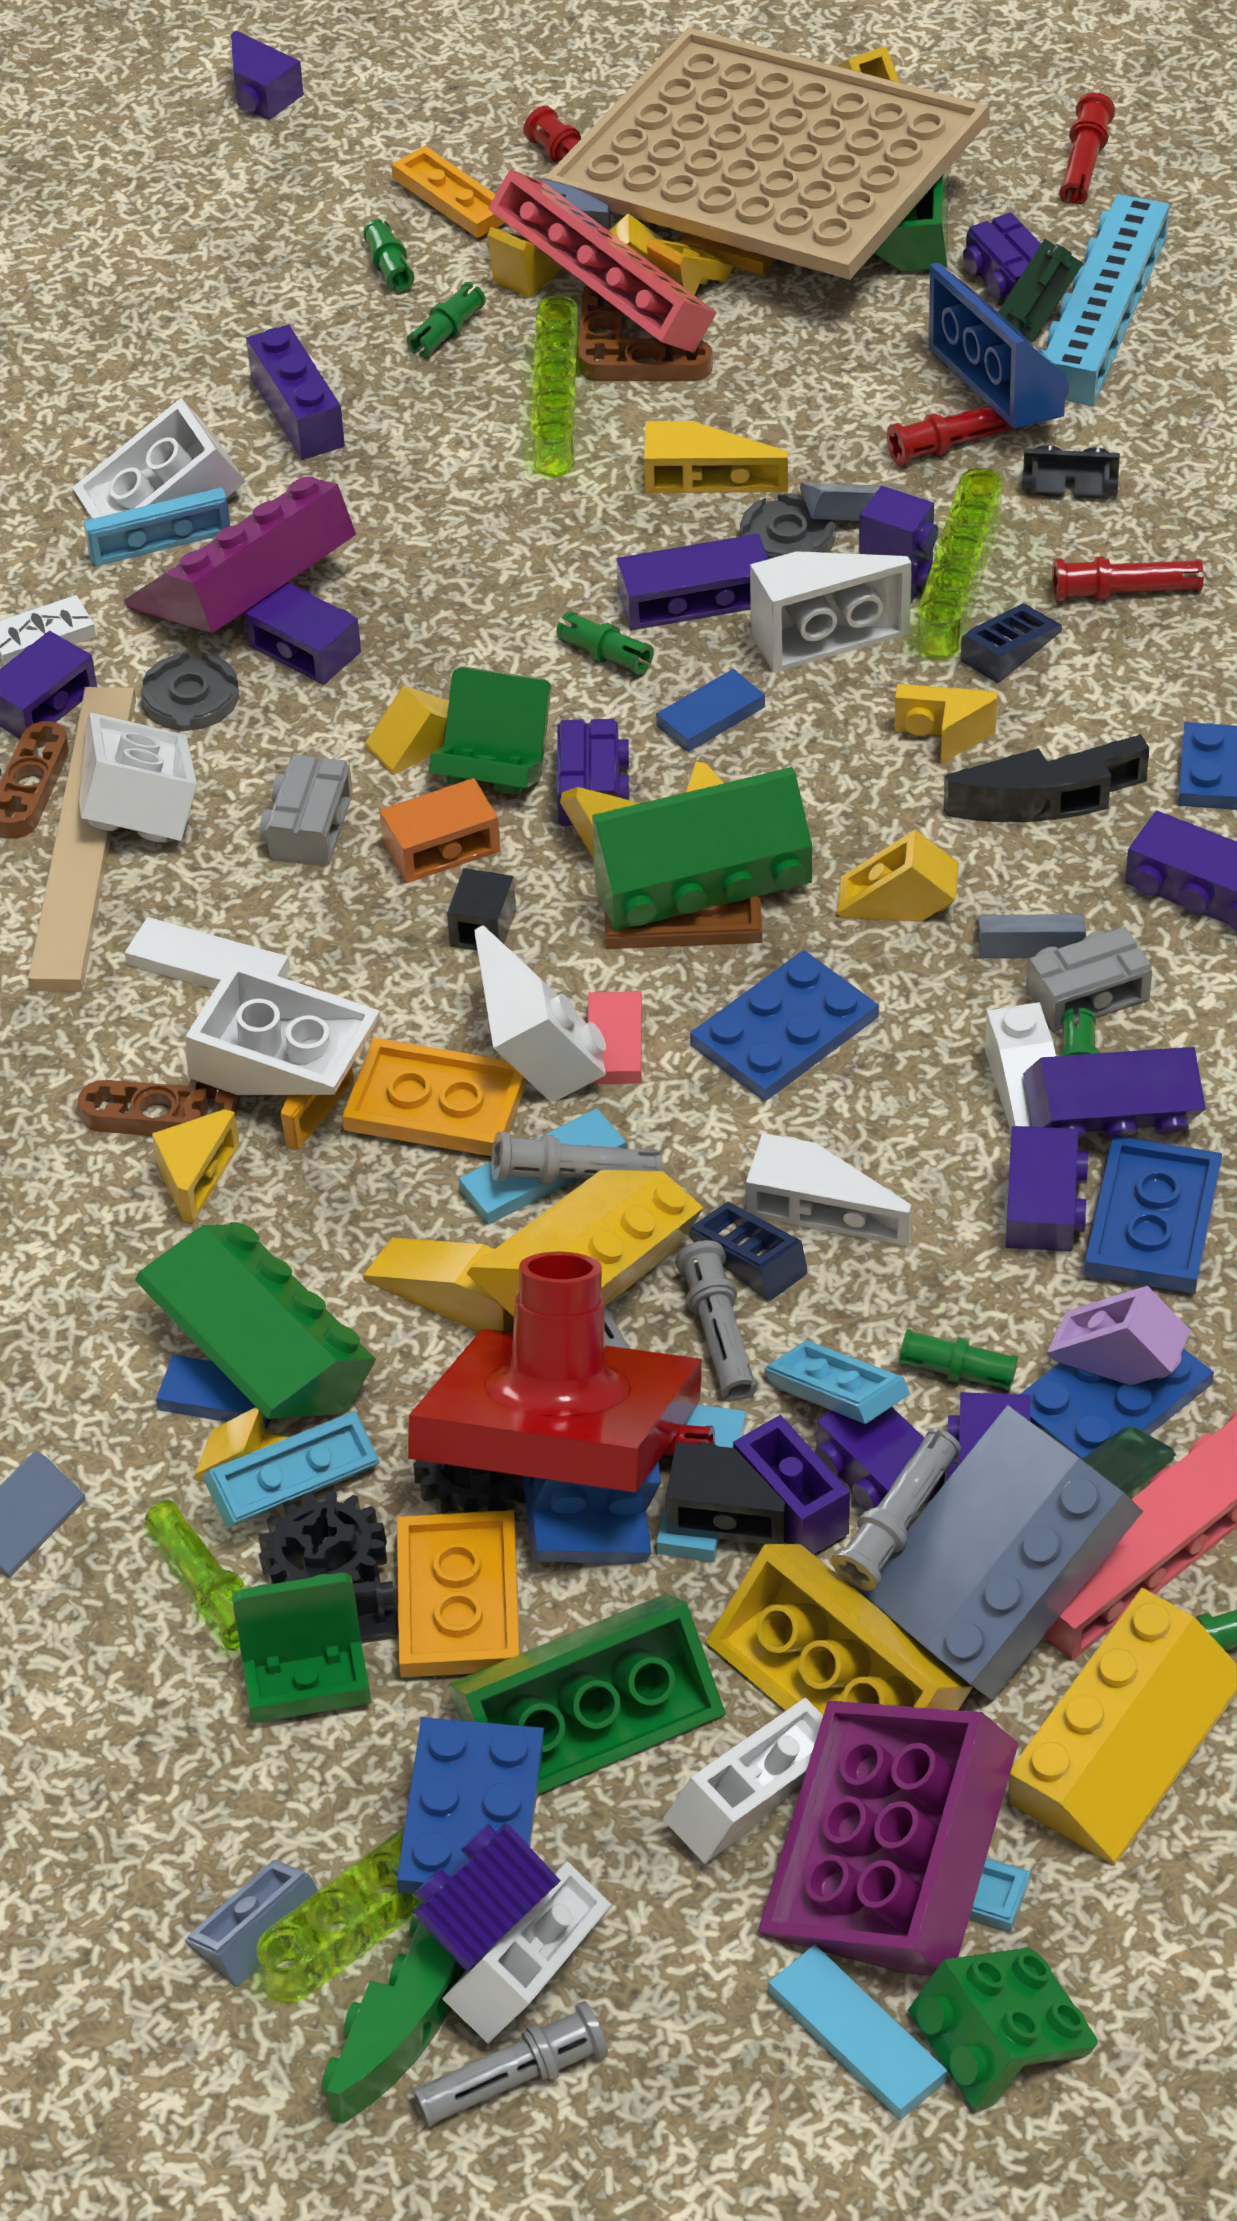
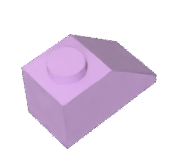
[1047,1285,1191,1385]

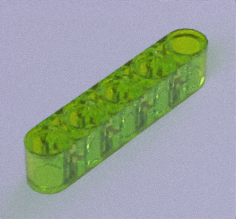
[531,295,579,478]
[918,468,1003,660]
[256,1826,419,2004]

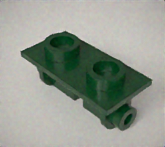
[998,239,1084,342]

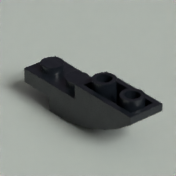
[943,734,1149,822]

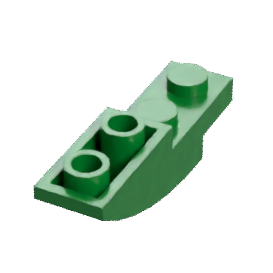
[321,1901,466,2124]

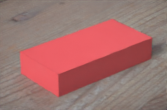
[588,991,642,1084]

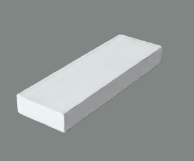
[125,917,290,990]

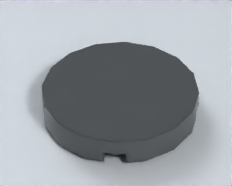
[740,493,836,559]
[141,653,240,731]

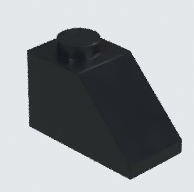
[666,1442,785,1544]

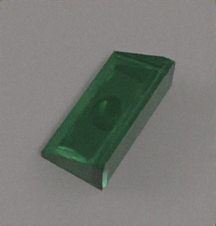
[1081,1426,1176,1495]

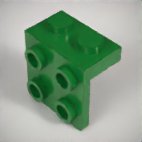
[429,667,552,794]
[232,1573,372,1724]
[908,1948,1098,2111]

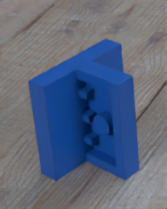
[522,1462,661,1564]

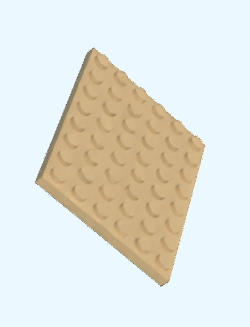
[544,27,990,280]

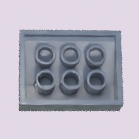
[859,1405,1143,1700]

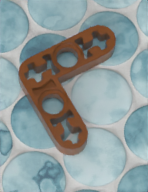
[579,285,713,381]
[0,721,69,838]
[78,1079,241,1136]

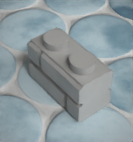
[260,755,353,867]
[1026,927,1152,1031]

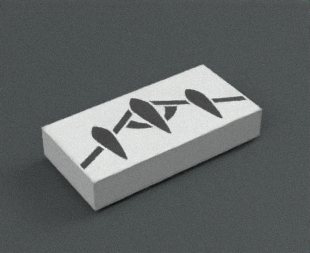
[0,595,96,666]

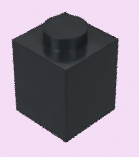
[447,868,516,951]

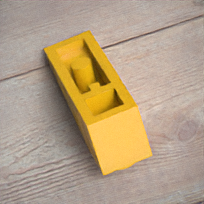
[644,421,788,493]
[363,1237,514,1332]

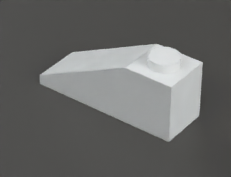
[985,1002,1056,1130]
[746,1133,911,1246]
[663,1697,823,1864]
[442,1861,612,2043]

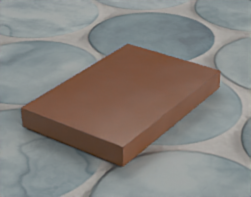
[604,896,762,949]

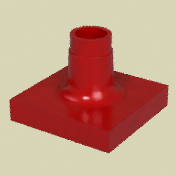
[408,1251,702,1492]

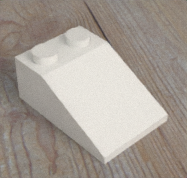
[72,398,246,519]
[750,551,911,673]
[79,712,197,842]
[474,925,606,1102]
[185,961,380,1095]

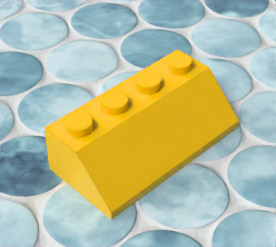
[467,1170,704,1317]
[705,1544,973,1715]
[1008,1587,1237,1866]

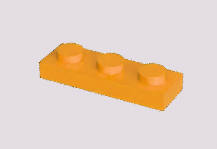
[391,146,506,238]

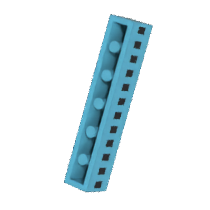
[1040,194,1170,406]

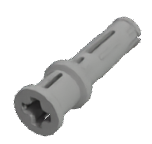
[491,1131,662,1184]
[675,1240,758,1402]
[831,1428,961,1591]
[412,2001,608,2127]

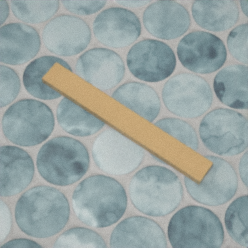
[28,687,136,992]

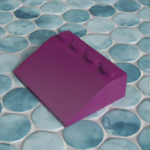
[124,477,356,633]
[758,1700,1019,1976]

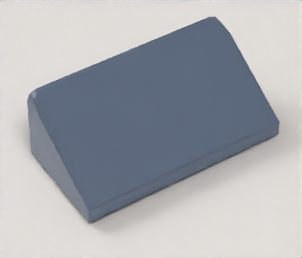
[800,482,908,521]
[978,914,1086,959]
[0,1451,86,1578]
[185,1860,326,1986]

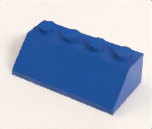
[929,263,1069,429]

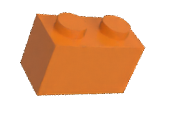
[379,778,501,884]

